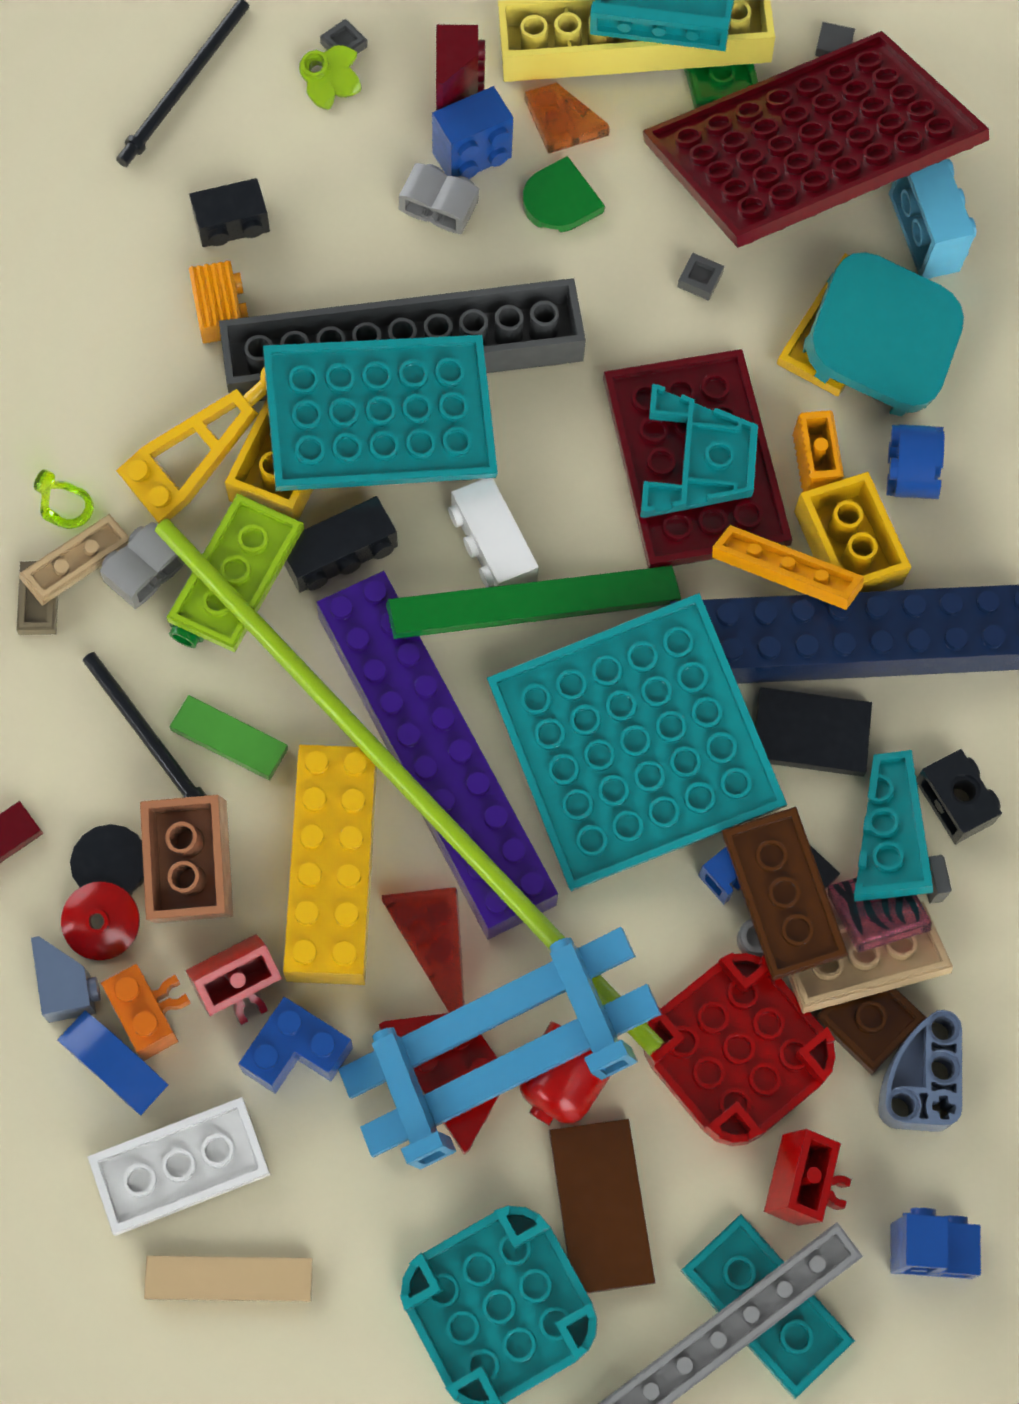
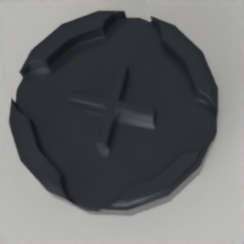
[70,824,144,895]

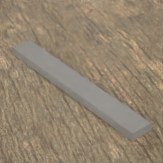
[598,1222,863,1404]

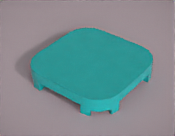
[803,252,964,417]
[400,1205,597,1404]

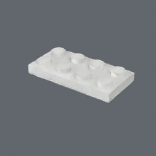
[88,1097,270,1236]

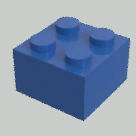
[432,86,513,179]

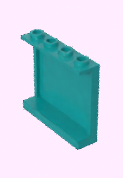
[590,0,734,51]

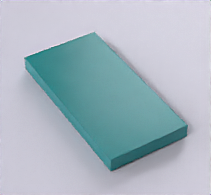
[680,1214,855,1399]

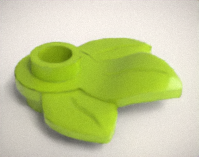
[299,45,362,110]

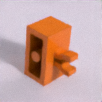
[101,963,191,1061]

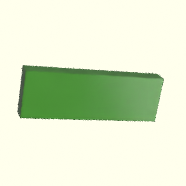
[169,695,288,781]

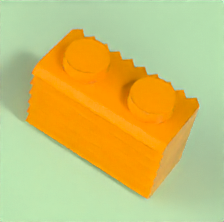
[189,260,248,344]
[792,410,844,492]

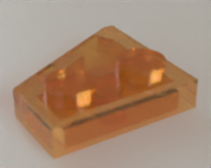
[524,82,610,154]

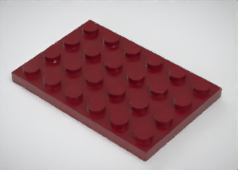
[603,349,793,568]

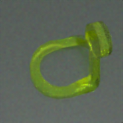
[34,469,94,529]

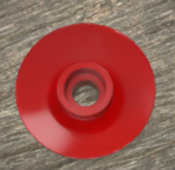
[61,882,140,960]

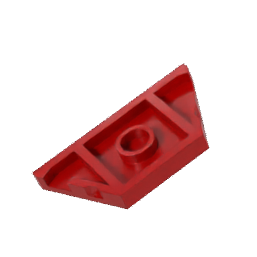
[379,1013,500,1154]

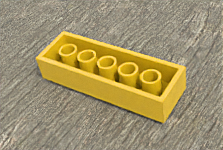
[283,744,377,985]

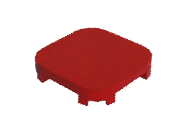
[644,952,836,1146]

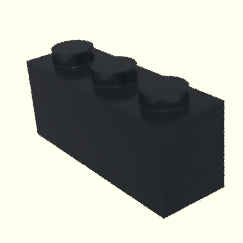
[284,496,398,593]

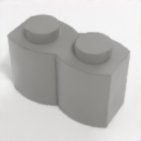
[399,163,479,234]
[100,522,185,609]

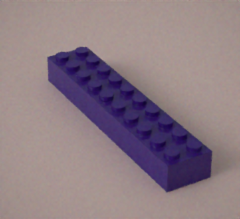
[316,571,558,940]

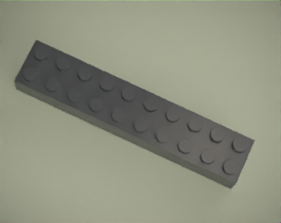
[219,278,586,401]

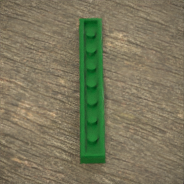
[386,566,681,639]

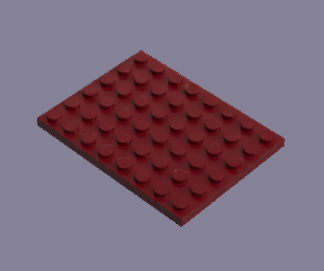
[643,31,989,248]

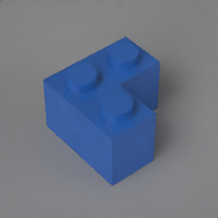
[238,997,353,1094]
[890,1208,981,1279]

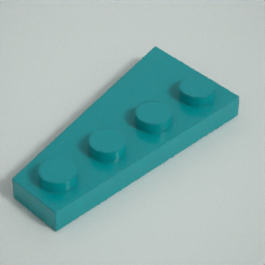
[854,750,933,902]

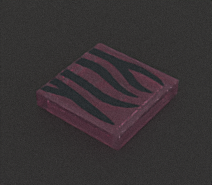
[828,877,932,953]

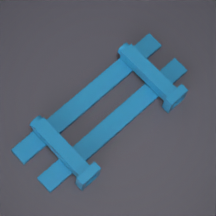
[339,927,662,1170]

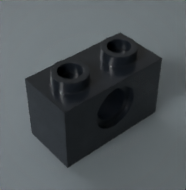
[916,749,1002,844]

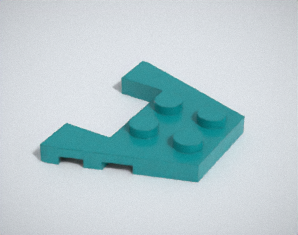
[640,384,758,518]

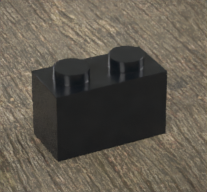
[189,178,270,247]

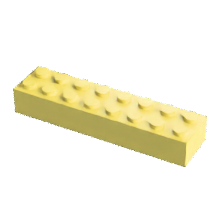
[498,0,775,82]

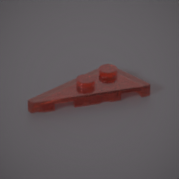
[382,887,465,1013]

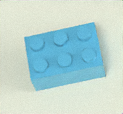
[889,159,977,279]

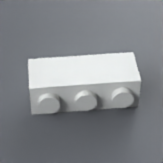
[448,478,539,587]

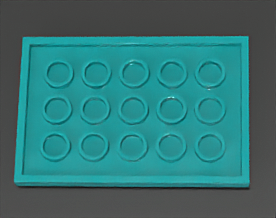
[263,335,498,491]

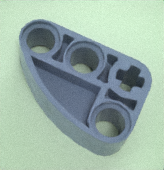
[878,1010,962,1132]

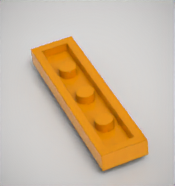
[712,525,864,610]

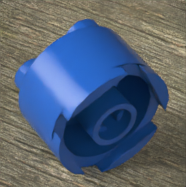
[886,424,945,499]

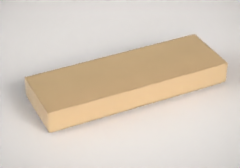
[19,514,129,606]

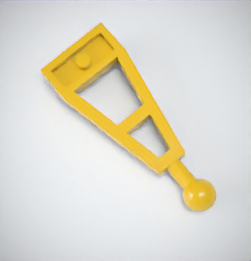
[116,367,267,523]

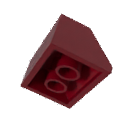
[436,24,485,111]

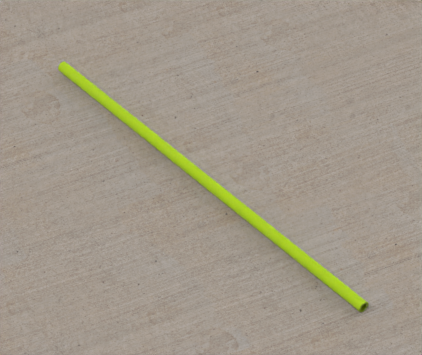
[155,519,664,1056]

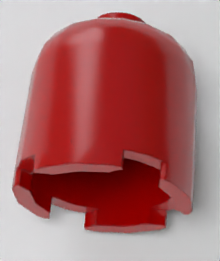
[520,1021,611,1126]

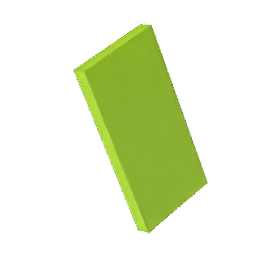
[166,493,304,653]

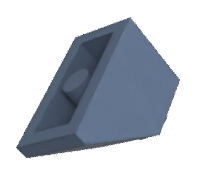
[31,936,101,1023]

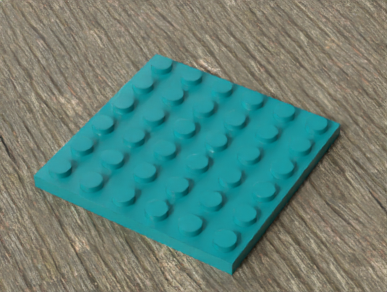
[487,593,787,892]

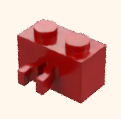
[185,934,282,1025]
[764,1129,852,1226]

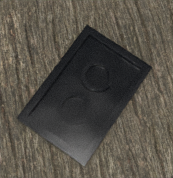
[755,687,872,777]

